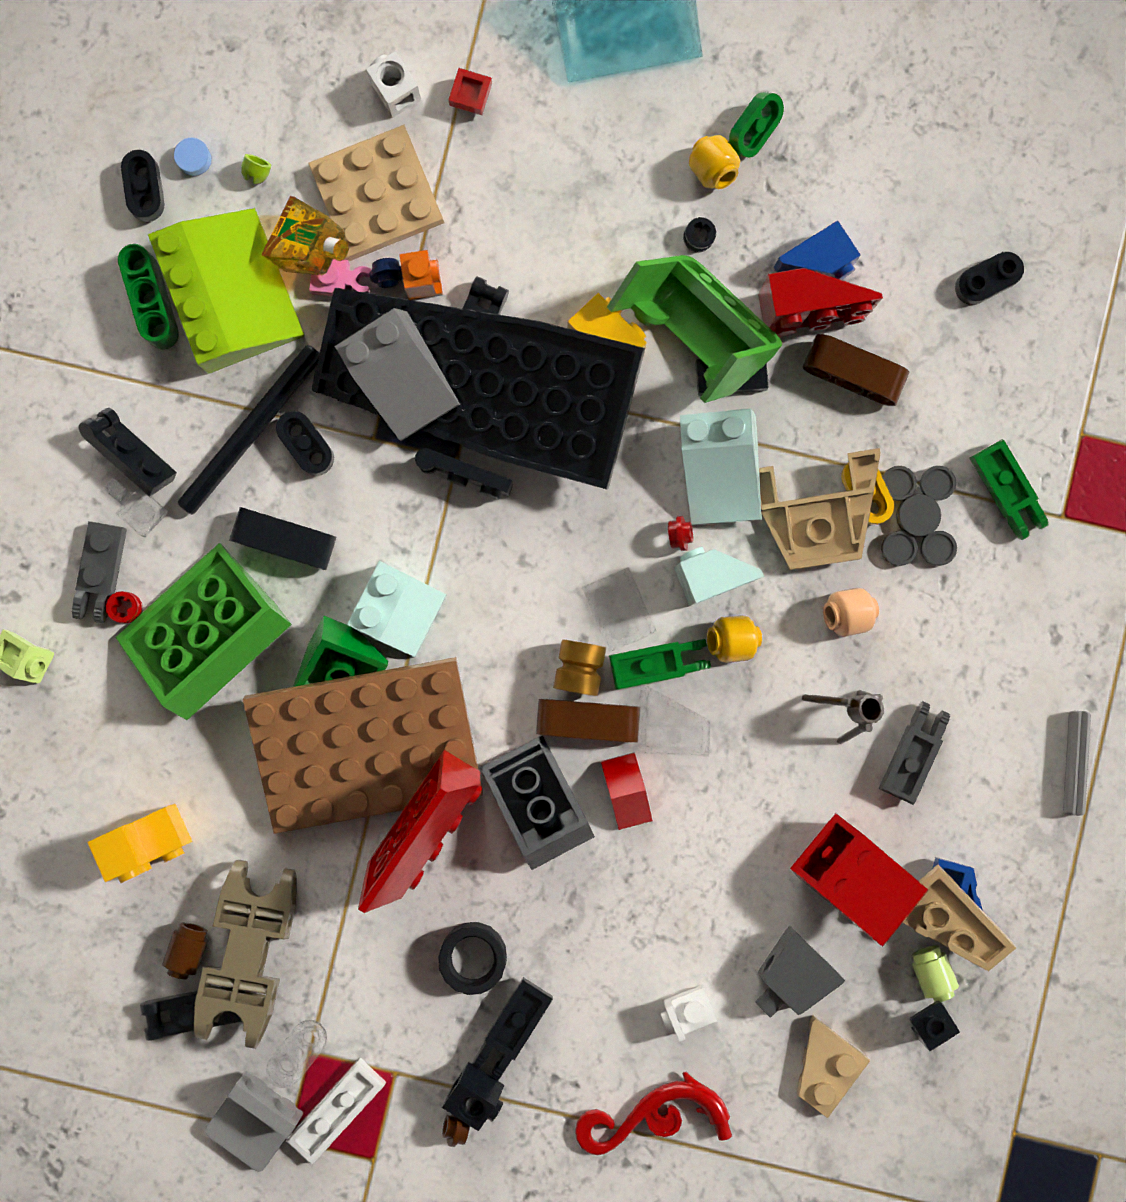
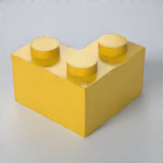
[87,804,193,884]

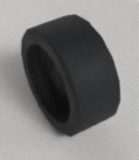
[438,922,507,995]

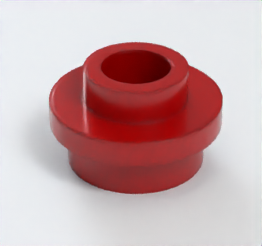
[668,516,694,551]

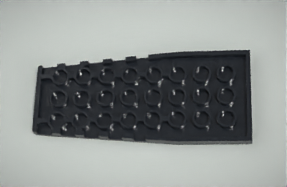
[312,288,645,489]

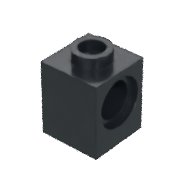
[442,1062,504,1131]

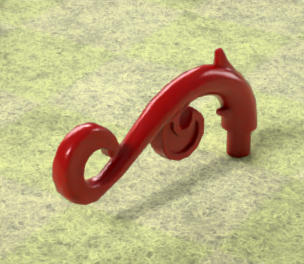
[575,1072,732,1155]

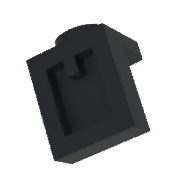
[910,1001,960,1051]

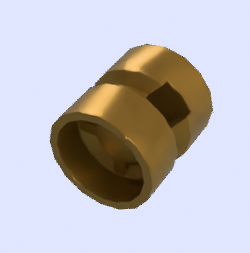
[553,639,607,696]

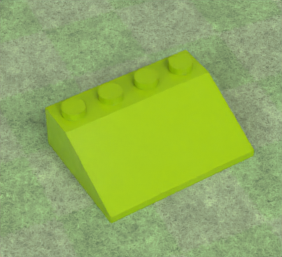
[148,208,305,374]

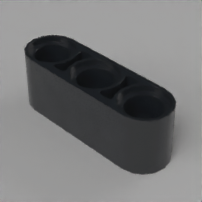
[229,507,337,570]

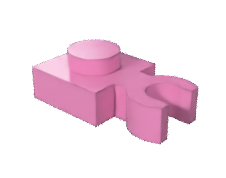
[309,256,371,296]

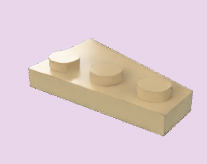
[903,865,1016,972]

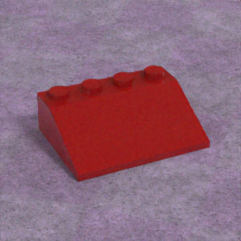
[358,750,482,913]

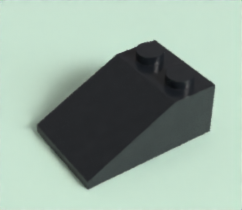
[480,735,595,870]

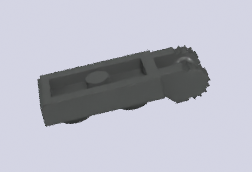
[71,521,127,623]
[878,701,950,805]

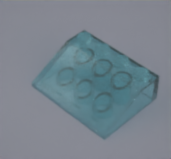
[552,0,703,83]

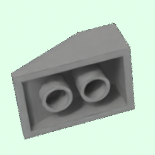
[335,308,460,441]

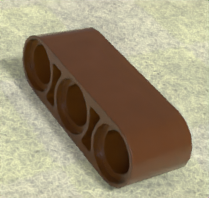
[802,334,910,406]
[536,699,641,742]

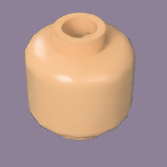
[823,588,879,637]

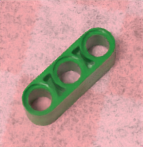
[118,244,179,350]

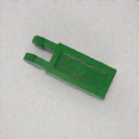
[969,439,1049,540]
[609,639,711,690]

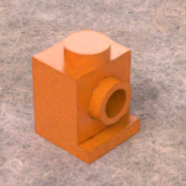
[399,250,443,300]

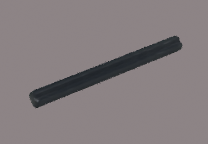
[178,345,320,515]

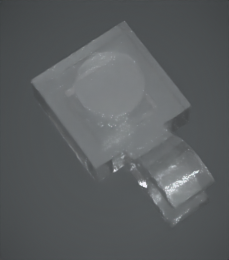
[104,478,169,537]

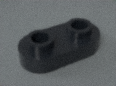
[121,150,165,222]
[955,252,1024,305]
[276,411,334,476]

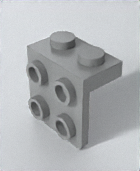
[205,1071,303,1172]

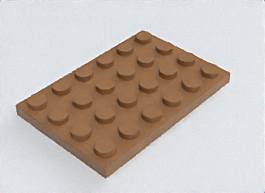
[243,657,483,834]

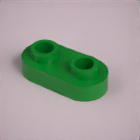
[729,92,784,158]

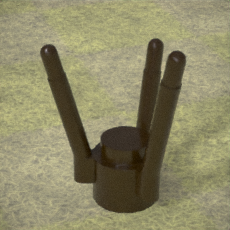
[802,690,884,744]

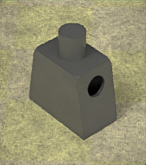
[755,926,845,1018]

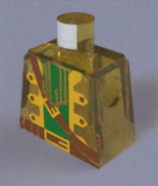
[261,196,349,276]

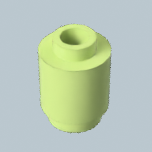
[912,945,959,1002]

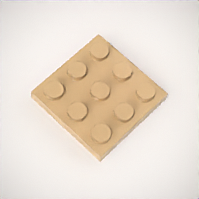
[308,125,444,261]

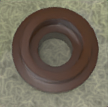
[442,1115,470,1147]

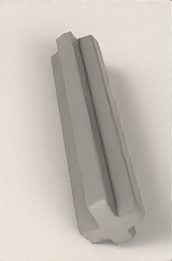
[1063,710,1091,816]

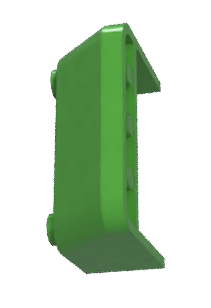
[607,255,782,403]

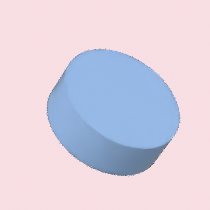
[174,138,212,176]

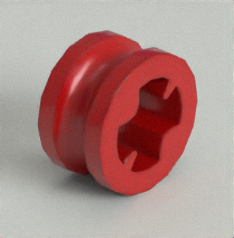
[106,591,143,623]

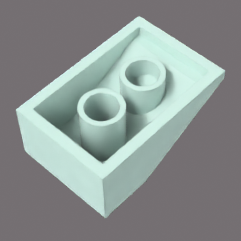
[680,409,762,525]

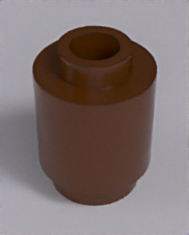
[162,922,208,980]

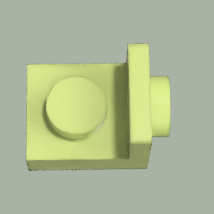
[0,629,54,684]

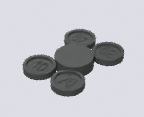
[881,466,957,566]

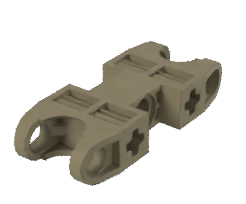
[194,860,297,1049]

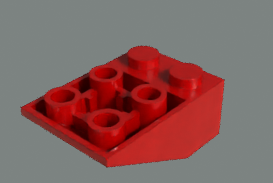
[758,268,883,337]
[790,813,929,947]

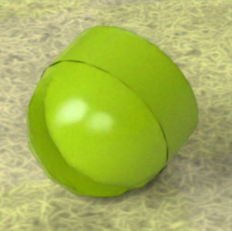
[241,154,272,184]

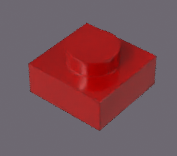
[448,68,492,115]

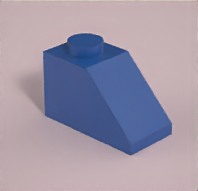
[773,220,861,280]

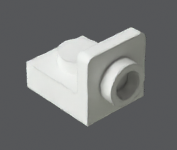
[661,984,717,1042]

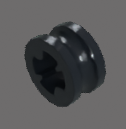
[683,217,716,252]

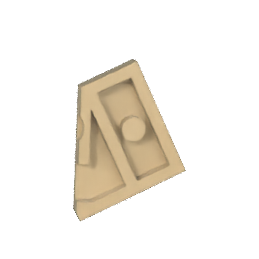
[797,1015,870,1118]

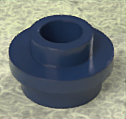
[369,258,403,288]

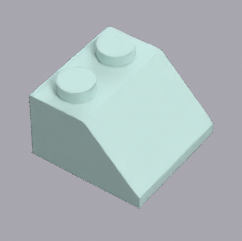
[674,546,764,606]
[347,561,447,657]

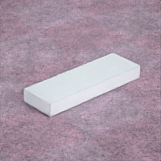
[285,1058,386,1165]

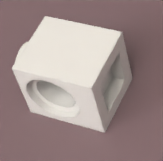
[366,51,421,118]

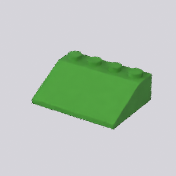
[115,543,292,720]

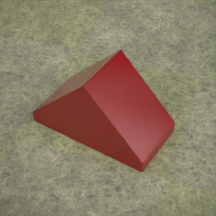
[601,752,653,830]

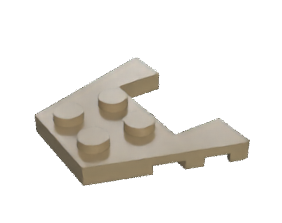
[759,448,881,570]

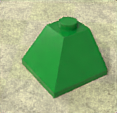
[293,616,388,687]

